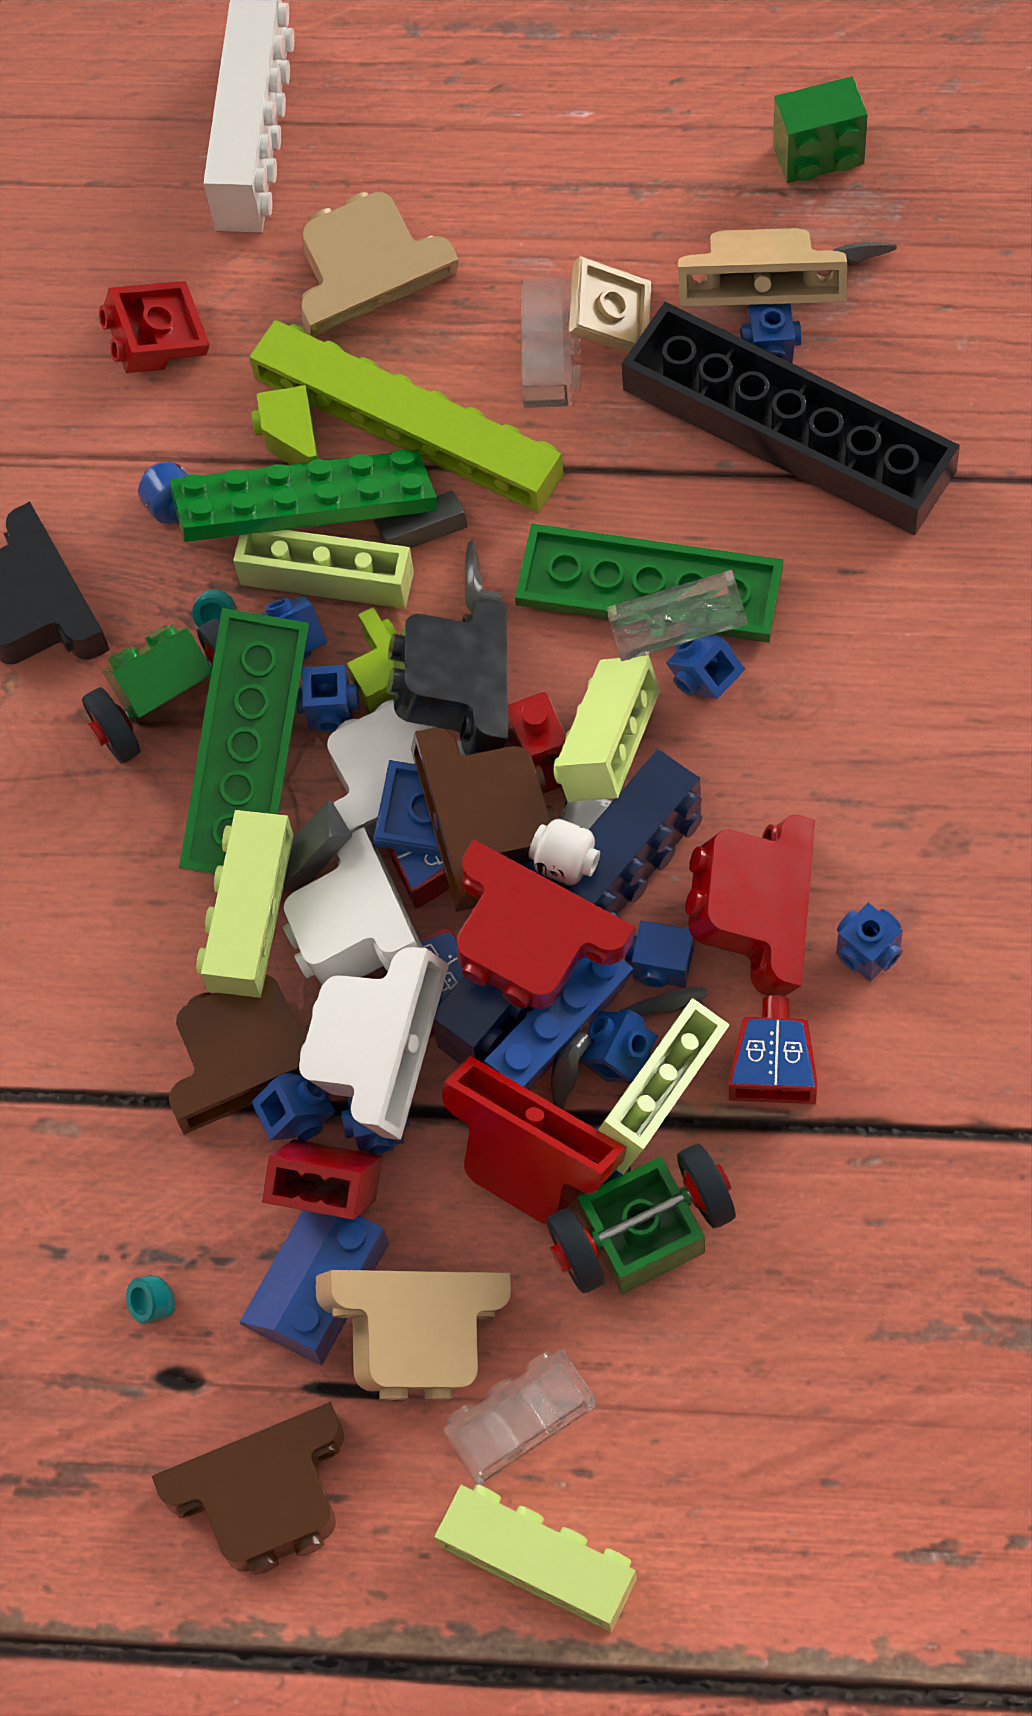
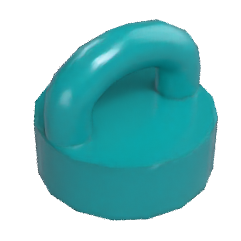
[192,589,237,627]
[126,1275,175,1324]

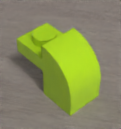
[347,607,397,714]

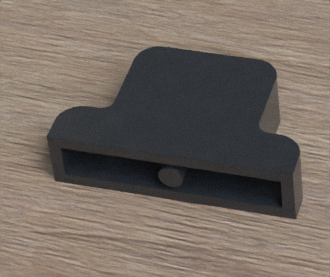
[0,502,110,665]
[387,600,508,755]

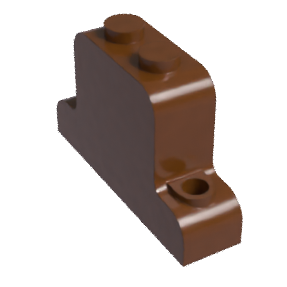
[411,728,556,912]
[169,975,310,1135]
[152,1402,344,1575]

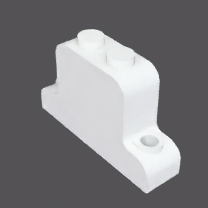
[327,700,466,839]
[283,827,423,985]
[299,947,449,1140]

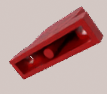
[685,814,815,997]
[457,840,635,1009]
[442,1056,626,1224]

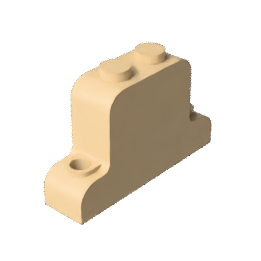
[302,192,459,337]
[678,228,847,307]
[316,1270,511,1400]

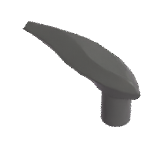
[829,242,897,275]
[465,540,502,613]
[624,987,707,1015]
[551,1032,591,1110]

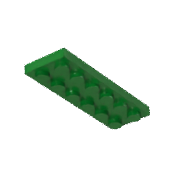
[170,450,437,542]
[515,523,784,643]
[179,608,309,875]

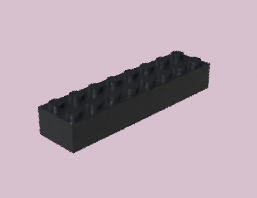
[622,302,960,535]

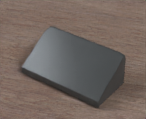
[374,491,467,548]
[282,801,353,891]

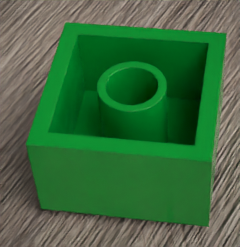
[773,76,868,183]

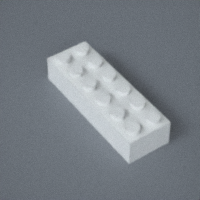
[203,0,294,232]

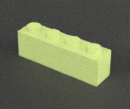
[233,530,414,609]
[554,655,660,802]
[196,810,294,998]
[598,998,729,1175]
[434,1485,637,1632]

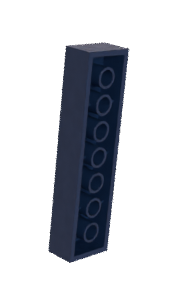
[433,748,702,1065]

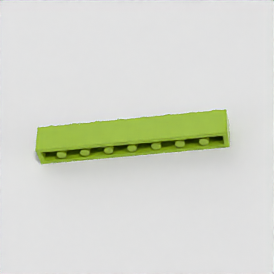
[249,319,564,513]

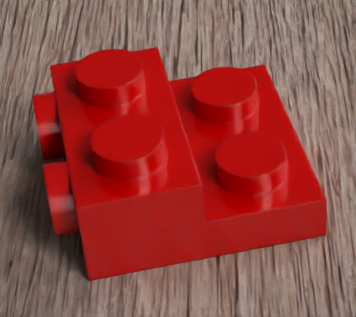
[99,281,210,373]

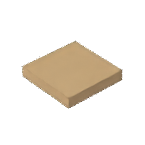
[569,256,651,353]

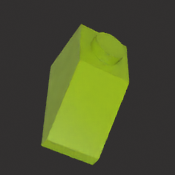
[251,385,319,465]

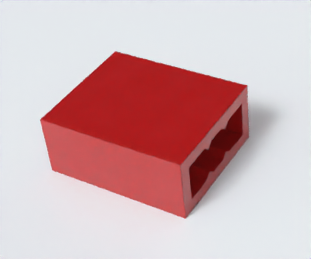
[262,1139,383,1220]

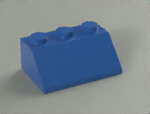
[240,1210,389,1366]

